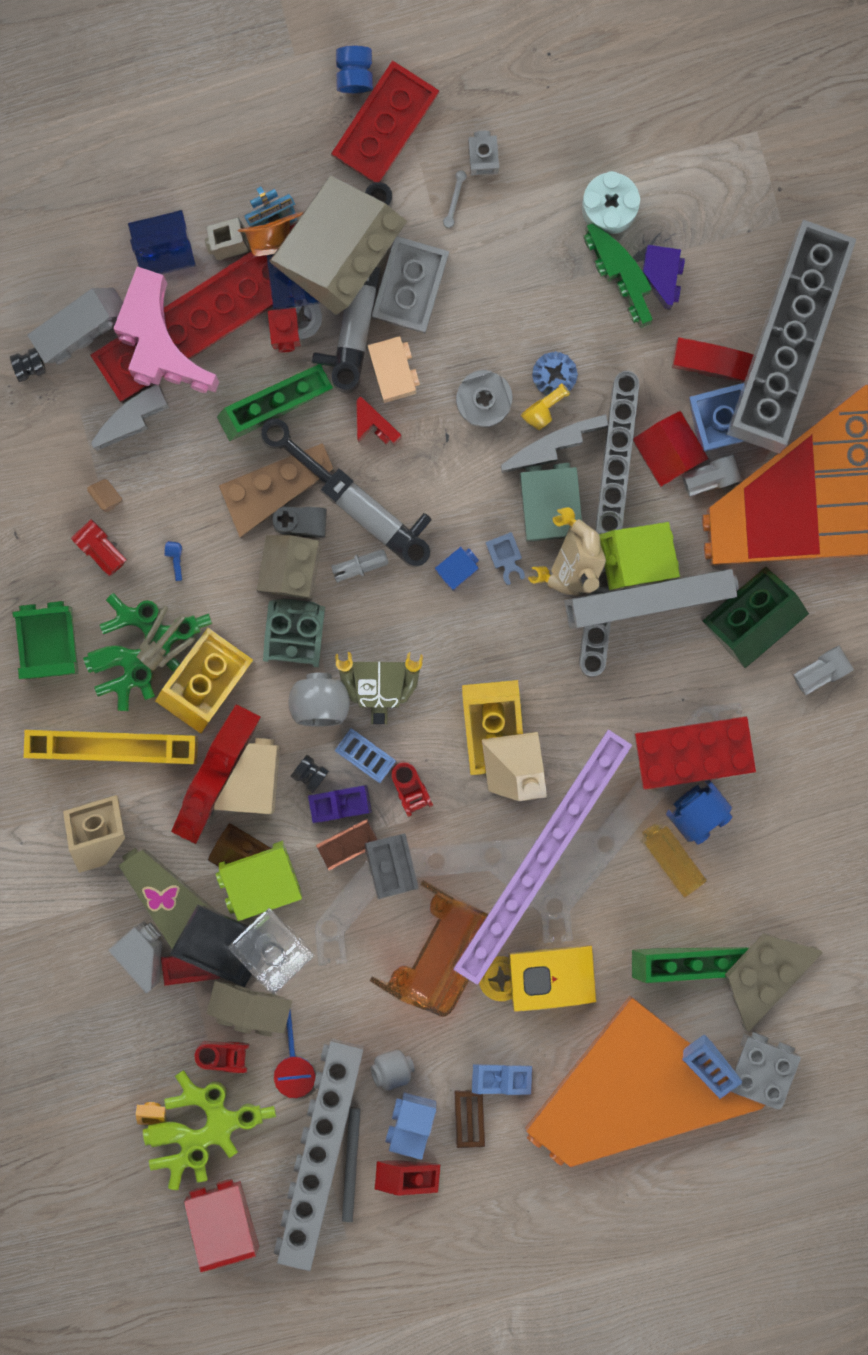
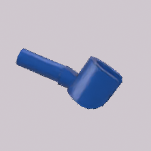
[164,541,182,581]

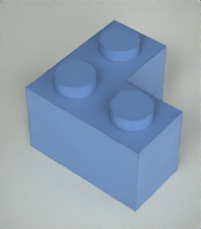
[385,1092,436,1160]

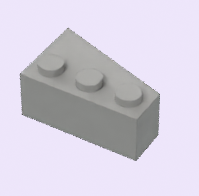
[28,288,123,365]

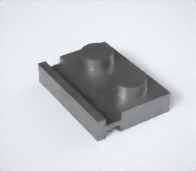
[364,833,419,899]

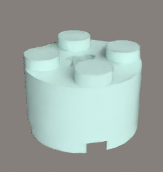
[582,171,640,234]

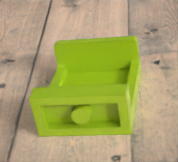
[599,522,680,590]
[215,840,302,921]

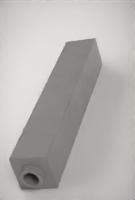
[564,569,739,628]

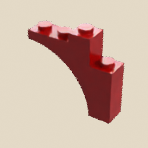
[171,704,261,845]

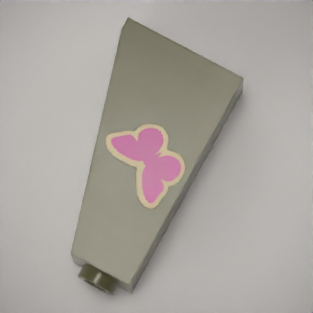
[118,848,218,949]

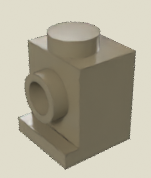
[205,217,251,261]

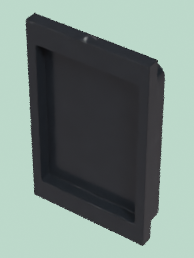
[170,904,272,987]

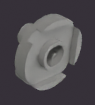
[456,370,512,427]

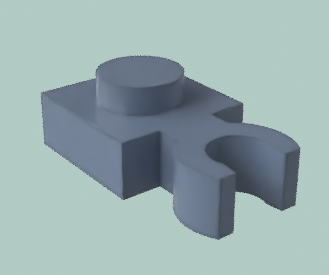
[486,532,525,585]

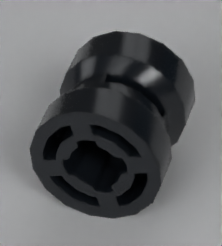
[10,347,46,382]
[290,755,329,793]

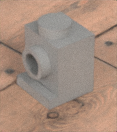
[468,131,499,176]

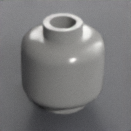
[370,1049,415,1091]

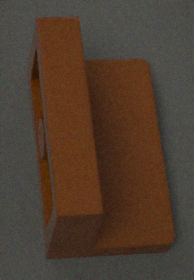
[208,823,272,867]

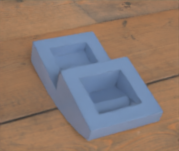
[472,1064,532,1095]

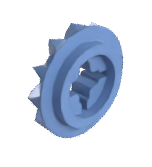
[532,351,578,395]

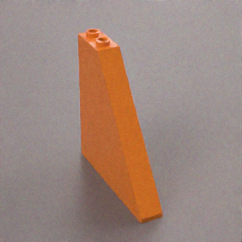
[525,996,765,1167]

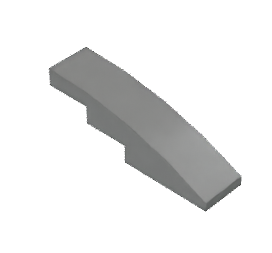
[501,414,608,473]

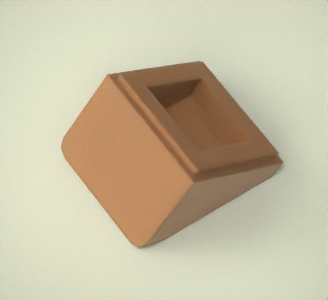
[87,479,122,513]

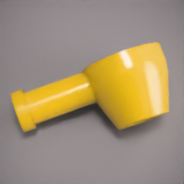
[521,383,570,430]

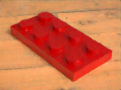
[331,60,439,183]
[634,716,756,790]

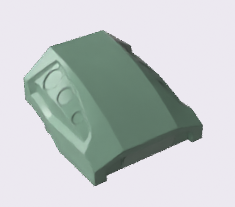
[263,598,325,668]

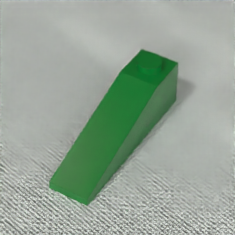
[217,364,333,442]
[632,947,749,983]

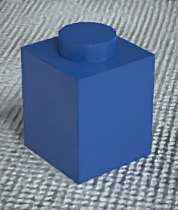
[435,547,479,591]

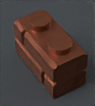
[316,819,378,870]

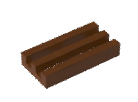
[454,1090,485,1148]

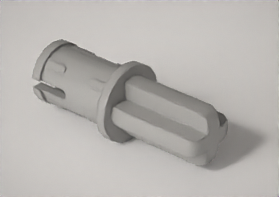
[331,549,388,583]

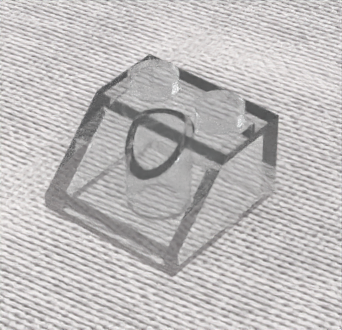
[228,908,315,995]

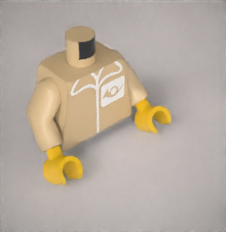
[528,507,606,595]

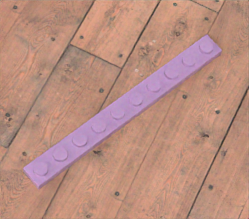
[453,730,632,985]

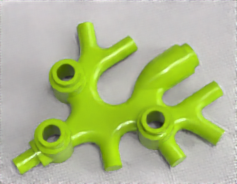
[143,1070,276,1190]

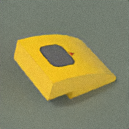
[508,946,596,1012]

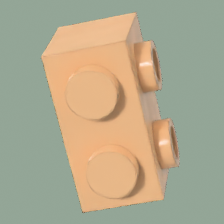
[368,336,420,403]

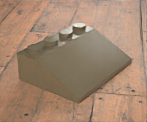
[269,176,407,315]

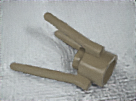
[136,606,195,671]

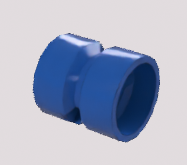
[336,46,373,94]

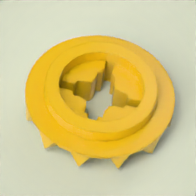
[479,956,512,1001]

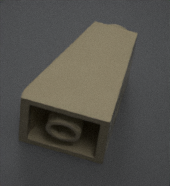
[256,535,322,600]

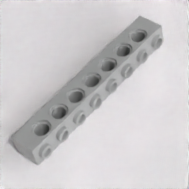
[274,1038,364,1271]

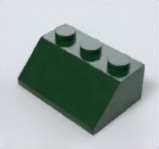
[702,567,809,668]

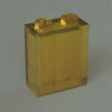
[639,823,707,898]

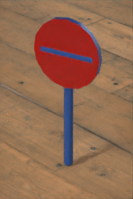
[274,1010,316,1098]

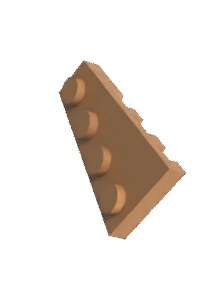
[219,443,334,538]

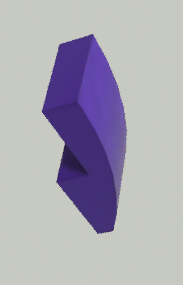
[308,785,372,823]

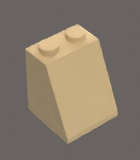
[214,738,280,814]

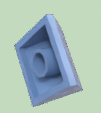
[689,383,744,452]

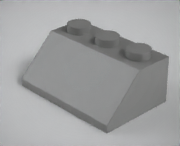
[109,921,162,994]

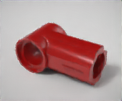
[71,519,127,576]

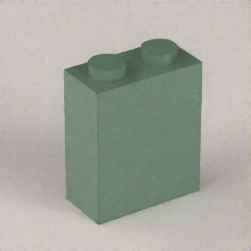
[520,463,582,542]

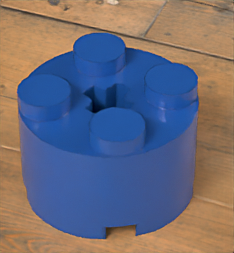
[666,780,733,845]

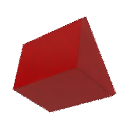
[633,411,709,488]

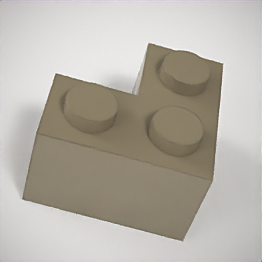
[206,981,292,1036]

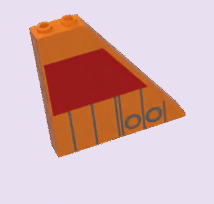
[702,385,868,566]

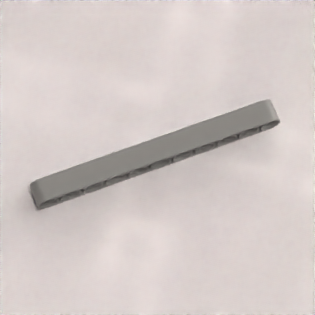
[579,371,639,677]

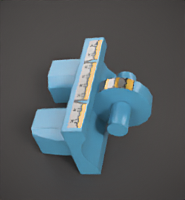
[244,187,297,226]

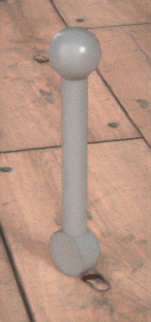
[443,170,467,228]

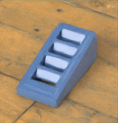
[335,728,397,783]
[683,1034,742,1099]

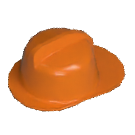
[237,212,304,256]

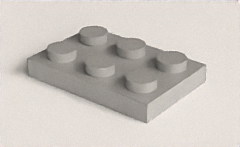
[371,236,449,334]

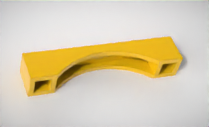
[24,730,198,764]

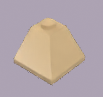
[482,732,547,801]
[63,795,125,873]

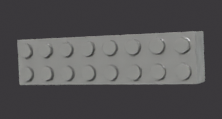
[727,220,856,454]

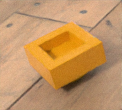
[136,1102,167,1125]

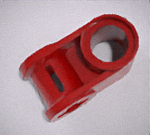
[391,761,434,817]
[194,1041,250,1073]

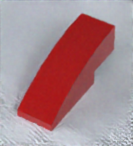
[671,337,754,382]

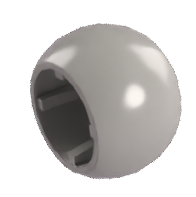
[288,673,350,727]

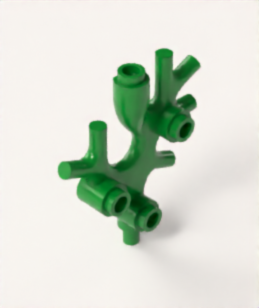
[83,593,213,711]

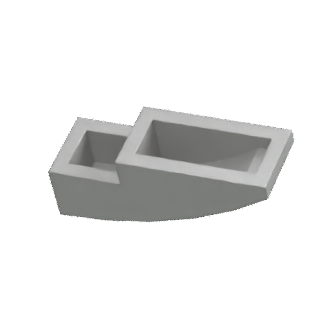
[91,385,170,451]

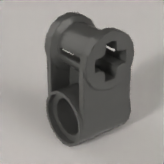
[273,507,327,538]

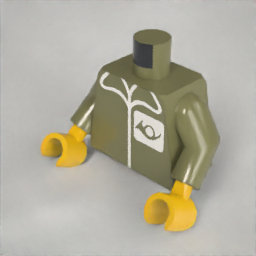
[335,652,423,724]

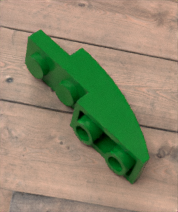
[583,224,653,328]

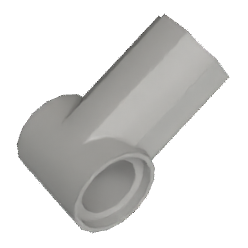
[682,455,742,497]
[793,645,854,695]

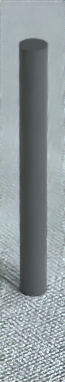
[342,1107,361,1222]

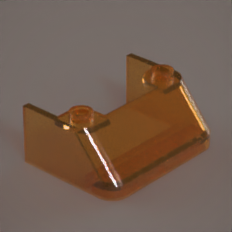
[370,880,489,1017]

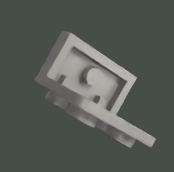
[731,1032,801,1109]

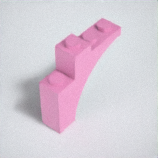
[113,267,219,393]

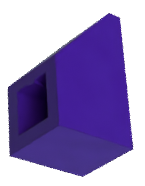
[642,245,685,310]

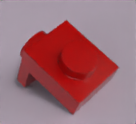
[268,308,301,353]

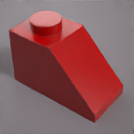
[374,1160,441,1196]

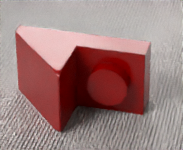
[357,396,402,446]

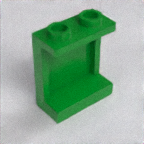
[12,601,79,680]

